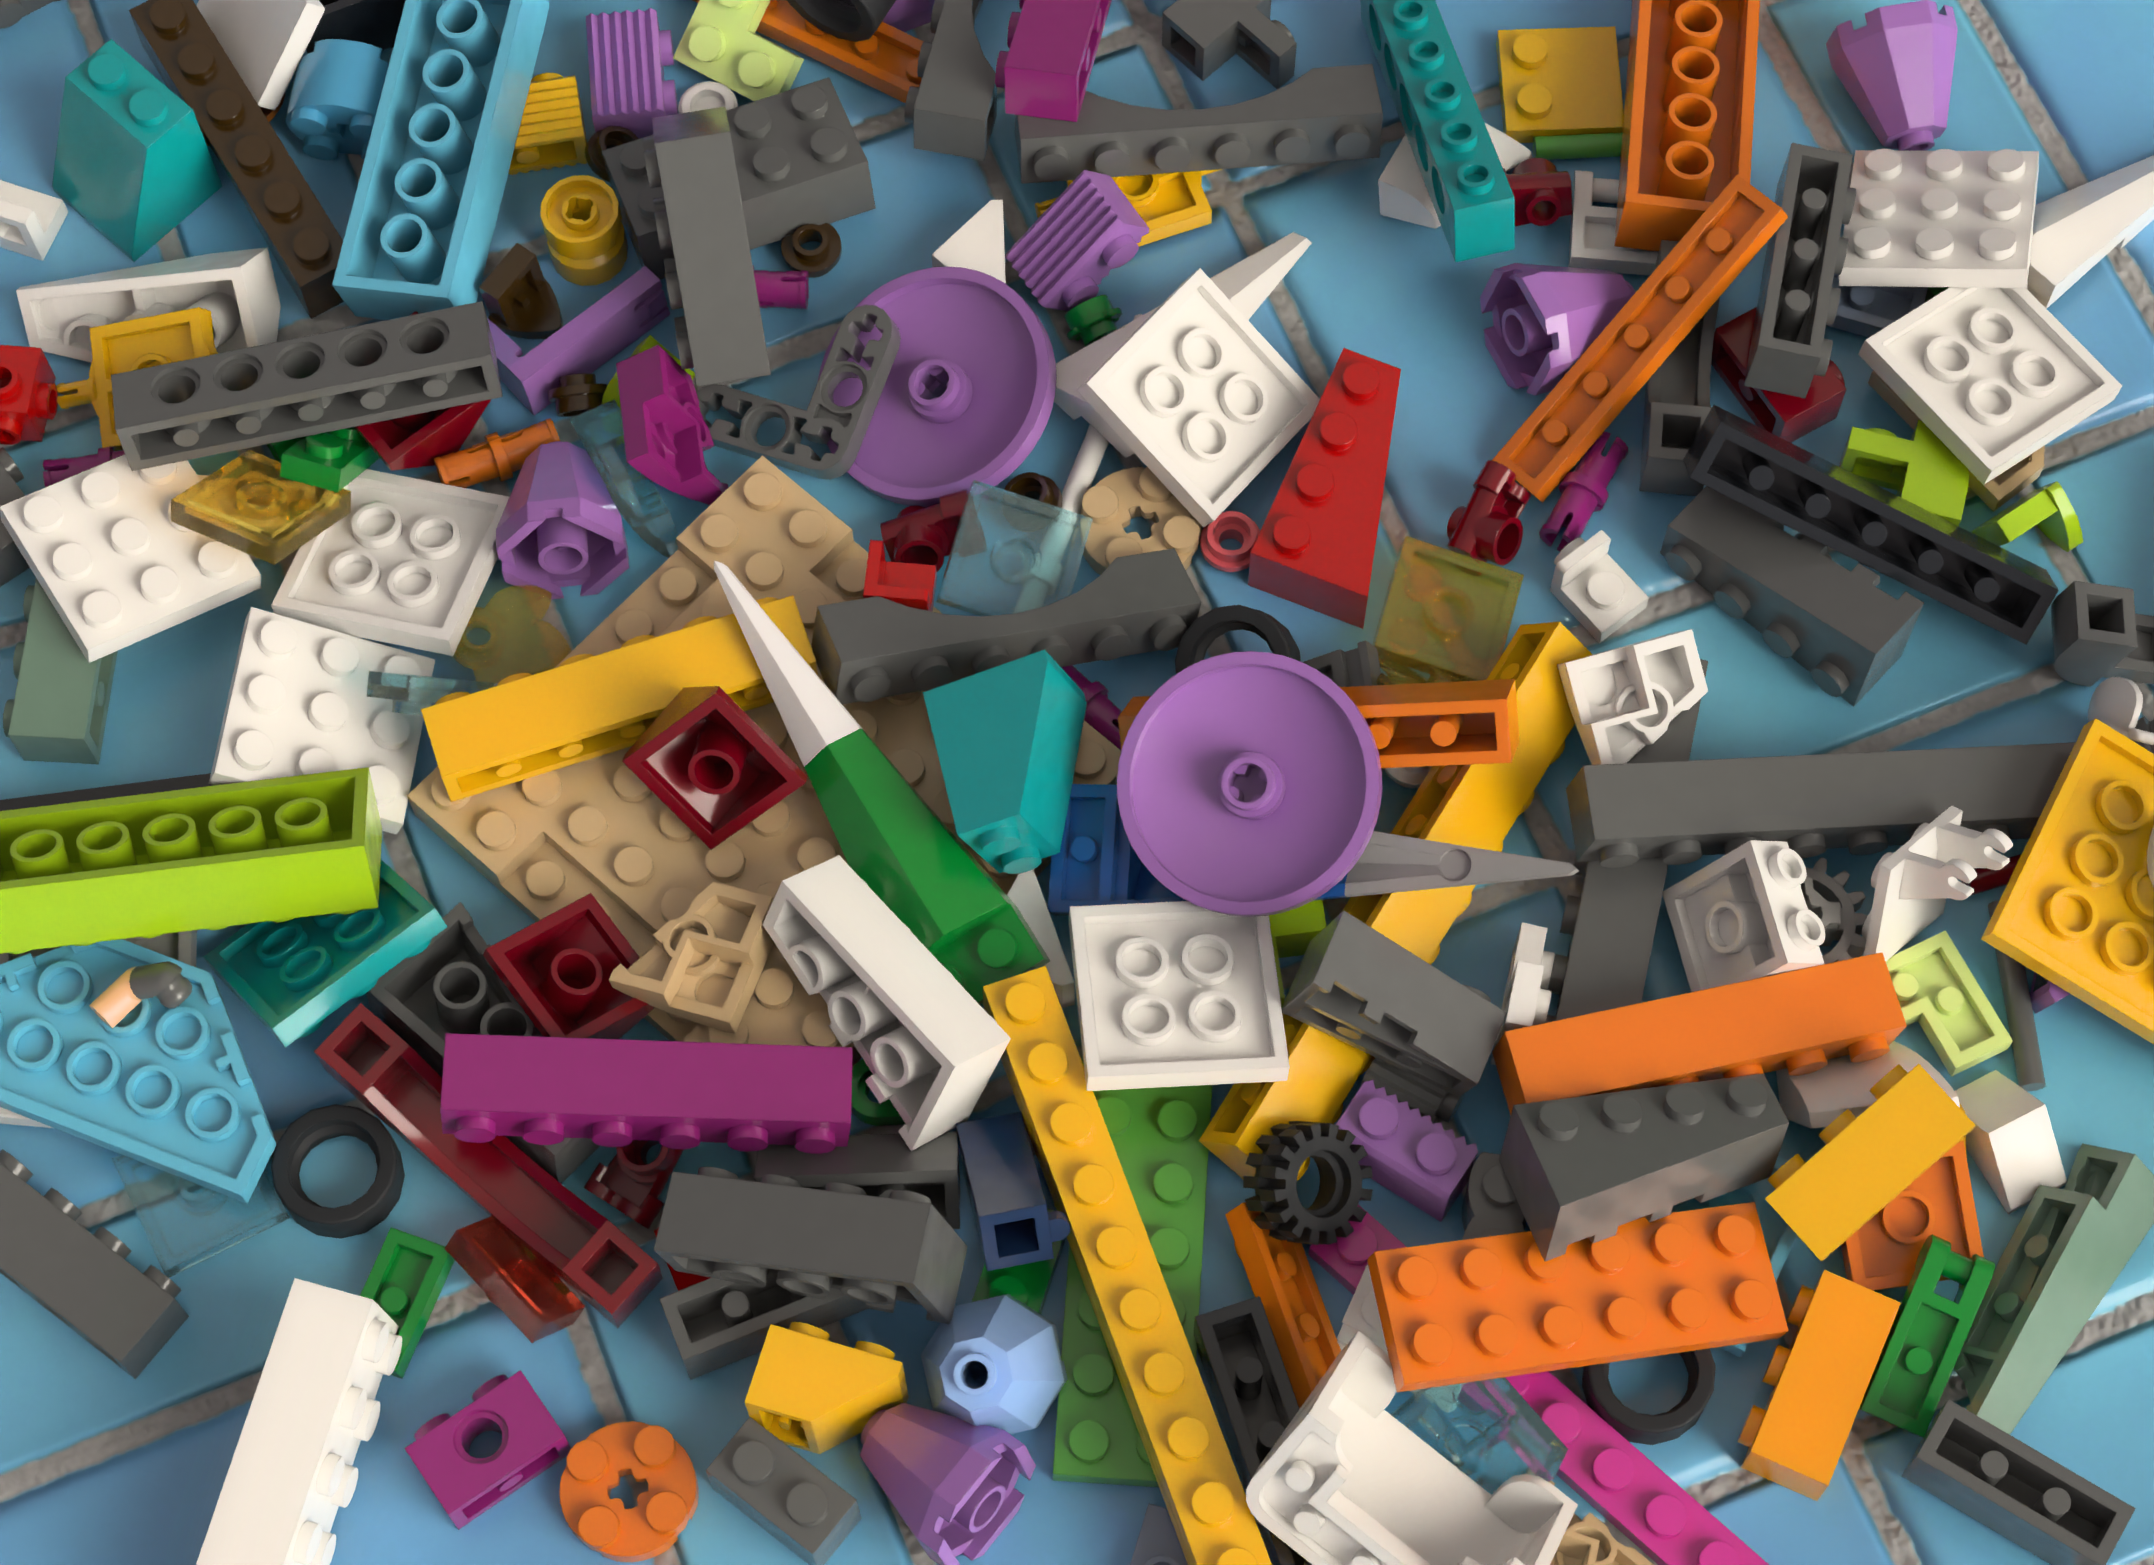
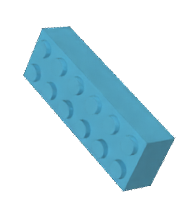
[332,0,550,320]

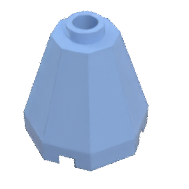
[921,1294,1068,1434]

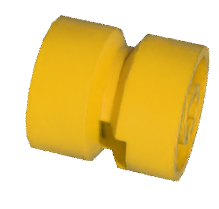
[540,175,628,286]

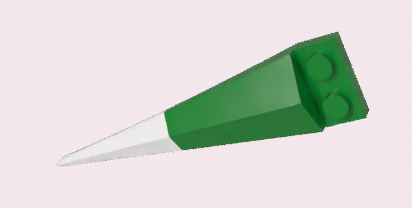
[714,561,1050,1007]

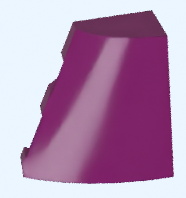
[616,345,729,505]

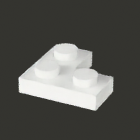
[1490,922,1555,1065]

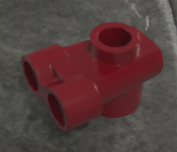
[1503,158,1573,227]
[1447,460,1531,570]
[880,489,986,572]
[583,1140,684,1229]

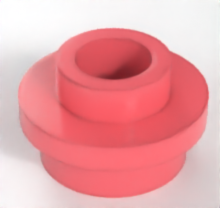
[1200,511,1260,572]

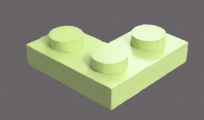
[674,0,804,101]
[1886,930,2013,1077]

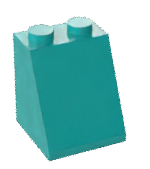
[52,39,222,262]
[923,649,1087,874]

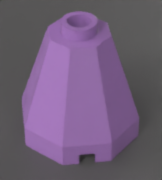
[1826,0,1958,151]
[1480,263,1635,396]
[496,441,629,600]
[860,1403,1036,1565]

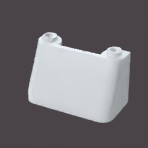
[1246,1331,1578,1565]

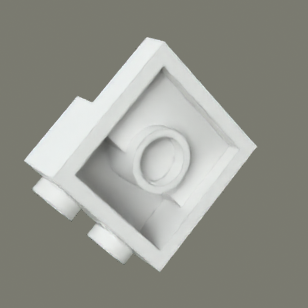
[1663,840,1825,992]

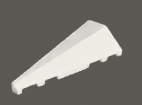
[2026,155,2154,309]
[1054,232,1312,458]

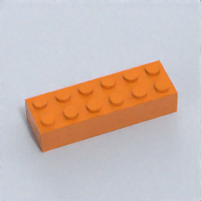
[1614,0,1760,252]

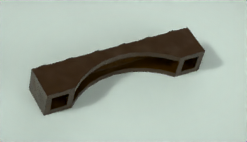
[129,0,344,319]

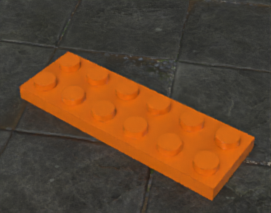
[1367,1202,1789,1392]

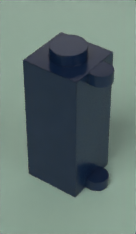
[956,1111,1070,1271]

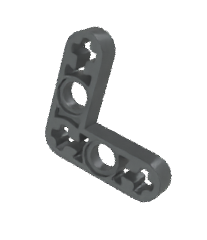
[696,305,901,480]

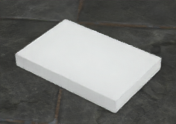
[196,0,325,110]

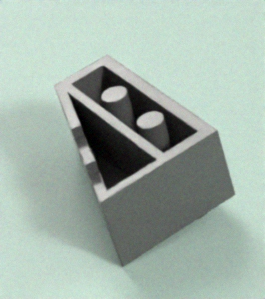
[1282,910,1507,1097]

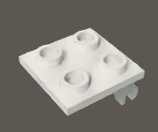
[1862,806,2013,961]

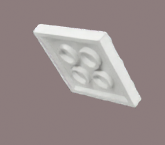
[1839,149,2039,288]
[1077,268,1320,527]
[1858,287,2122,485]
[0,455,261,663]
[271,469,509,656]
[209,607,435,835]
[1068,901,1290,1091]

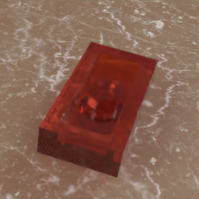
[444,1216,585,1343]

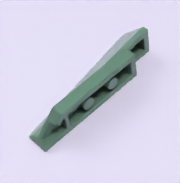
[1954,1143,2154,1435]

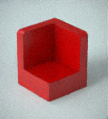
[863,540,937,612]

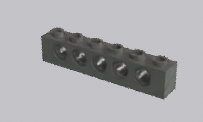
[111,301,503,471]

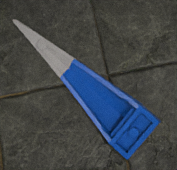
[1048,784,1579,916]

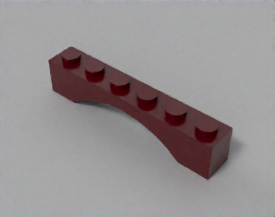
[314,1003,663,1328]

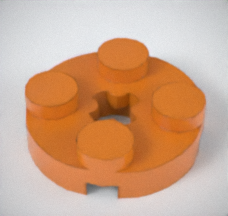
[559,1421,699,1562]

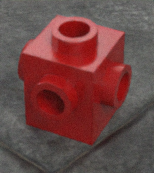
[0,345,58,445]

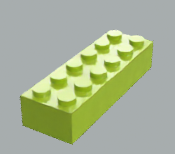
[0,767,382,954]

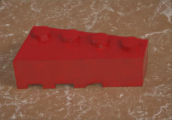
[1248,348,1401,629]

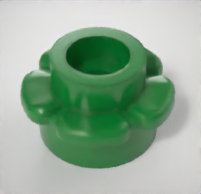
[1064,295,1122,347]

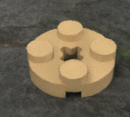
[1079,467,1202,575]

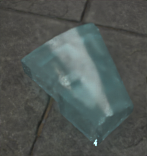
[569,400,678,558]
[1391,1377,1568,1495]

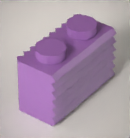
[586,8,678,139]
[1005,170,1150,311]
[1336,1080,1478,1222]

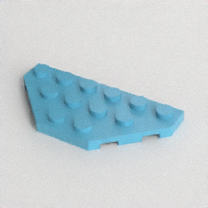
[0,939,277,1204]

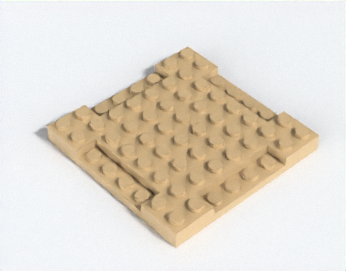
[407,455,1121,1067]

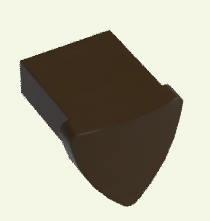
[479,243,563,339]

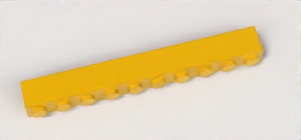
[1199,622,1593,1181]
[983,966,1272,1565]

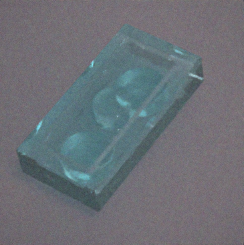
[366,671,498,715]

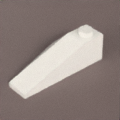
[16,247,281,362]

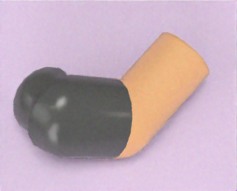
[89,961,192,1029]

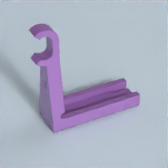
[487,266,670,416]

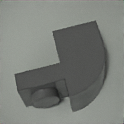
[1162,0,1297,89]
[2051,581,2154,687]

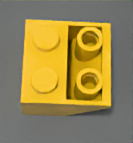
[744,1322,909,1454]

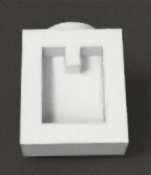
[1550,530,1649,643]

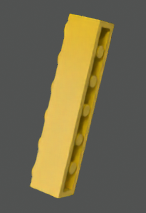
[421,595,818,802]

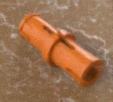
[433,418,560,488]

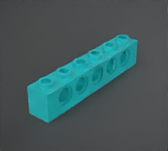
[1360,0,1515,263]

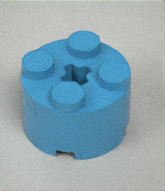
[286,39,389,160]

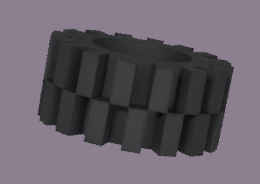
[1243,1121,1373,1245]

